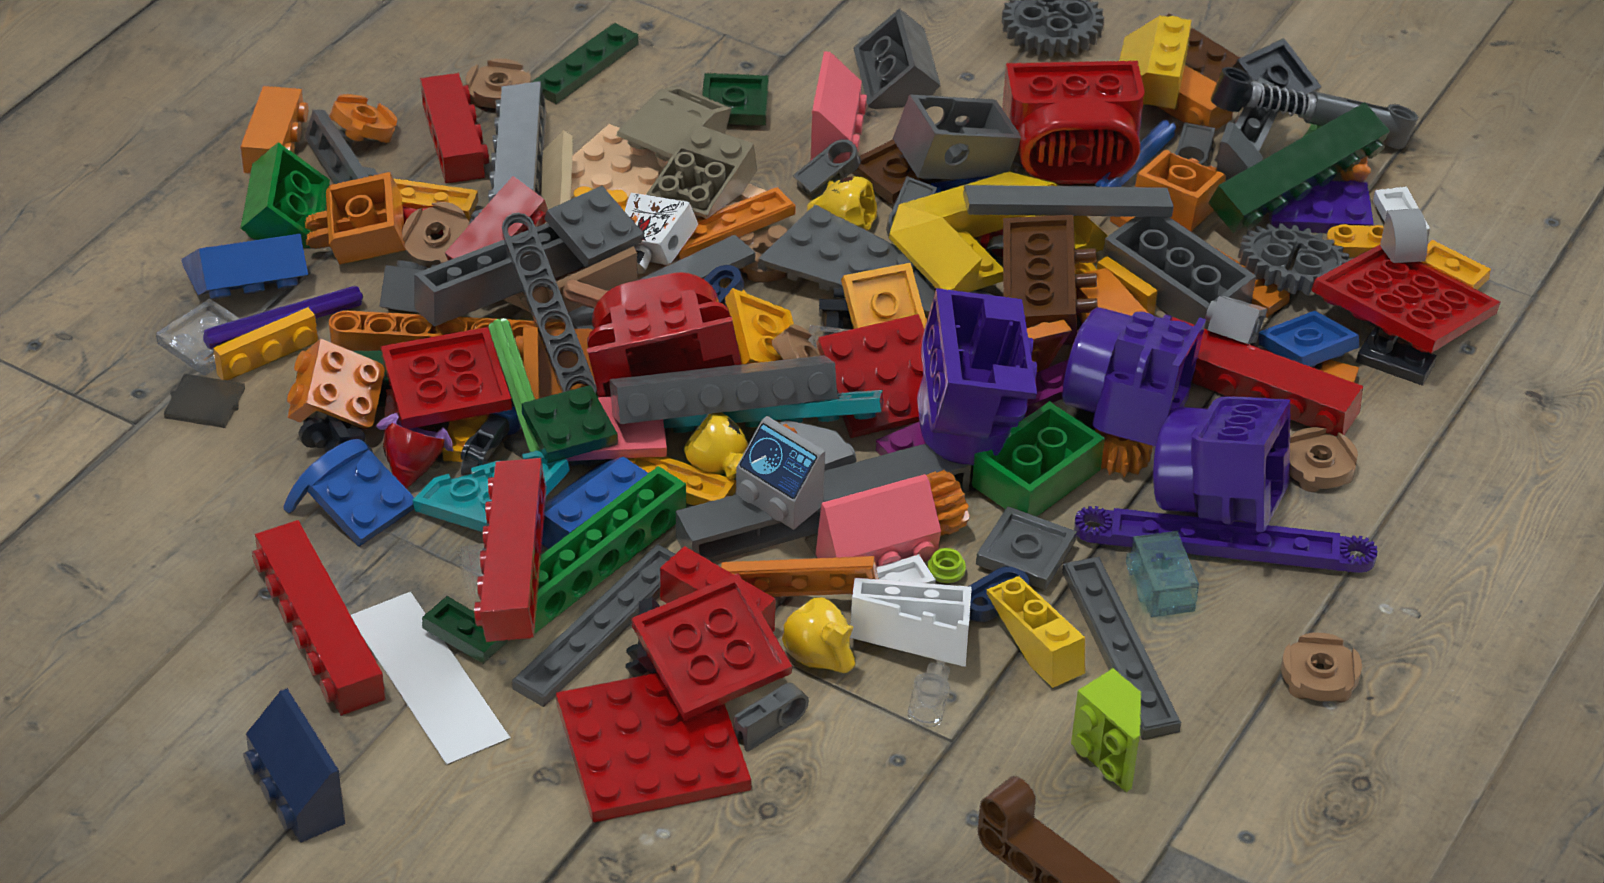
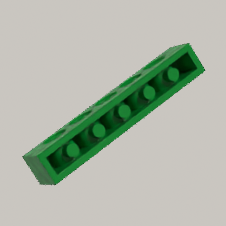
[528,466,686,639]

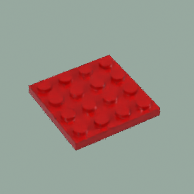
[1311,244,1501,353]
[556,673,752,823]

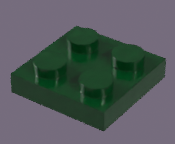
[702,73,769,126]
[522,385,618,463]

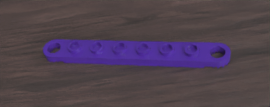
[1074,506,1378,573]

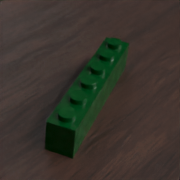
[1208,102,1390,233]

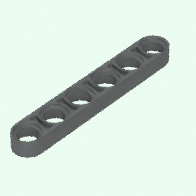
[502,213,597,394]

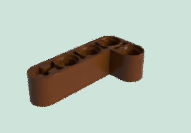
[977,776,1121,883]

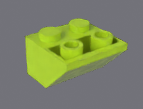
[1071,668,1141,792]

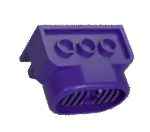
[917,288,1037,465]
[1062,307,1206,446]
[1153,397,1290,532]

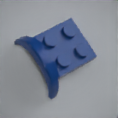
[283,439,415,547]

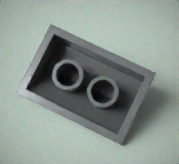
[853,8,941,109]

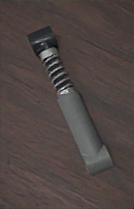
[1211,67,1418,149]

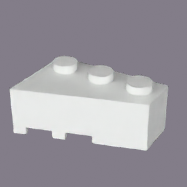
[850,578,972,667]

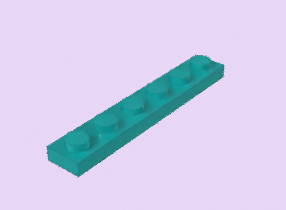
[663,390,884,433]

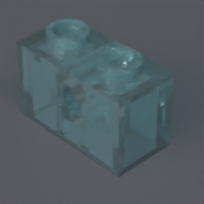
[1126,531,1199,617]

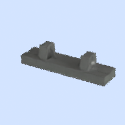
[305,110,378,184]

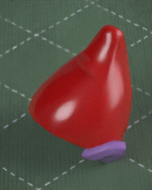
[376,413,453,489]

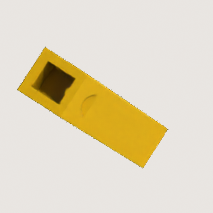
[987,576,1085,688]

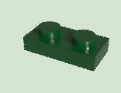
[422,596,508,664]

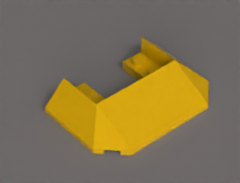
[889,172,1109,292]

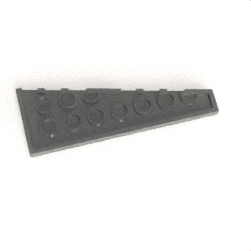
[758,205,992,319]

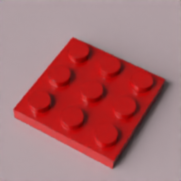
[816,314,924,438]
[381,327,512,429]
[632,573,792,721]

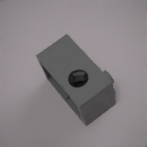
[893,94,1021,180]

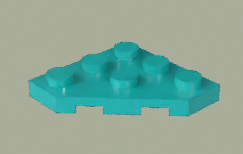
[412,451,570,532]

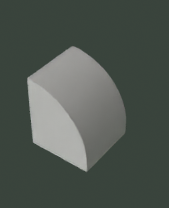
[1380,208,1428,263]

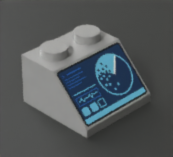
[736,416,825,530]

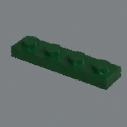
[531,22,639,104]

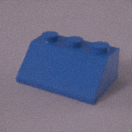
[181,234,308,299]
[542,456,648,549]

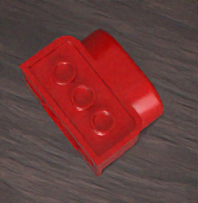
[1002,61,1145,184]
[587,272,742,397]

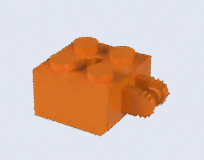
[1135,150,1226,232]
[305,172,406,265]

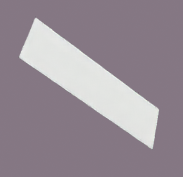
[351,592,510,764]

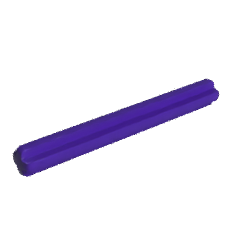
[202,286,363,350]

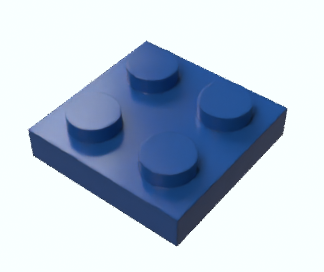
[1258,311,1359,367]

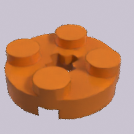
[329,94,397,143]

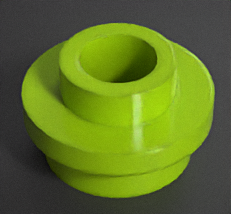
[928,548,966,583]

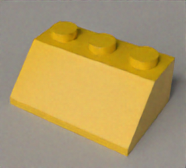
[1119,16,1192,109]

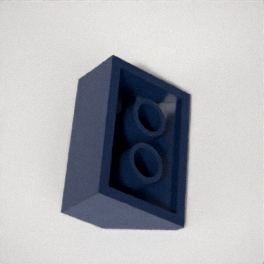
[243,688,346,843]

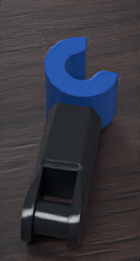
[461,392,521,466]

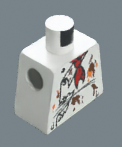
[625,193,698,274]

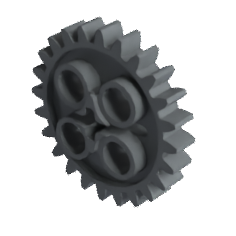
[1001,0,1105,57]
[1238,224,1349,296]

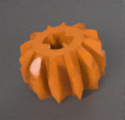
[1095,428,1153,477]
[926,470,970,536]

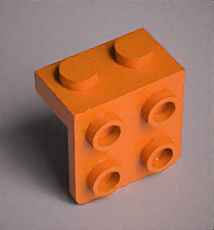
[516,327,597,399]
[287,339,385,429]

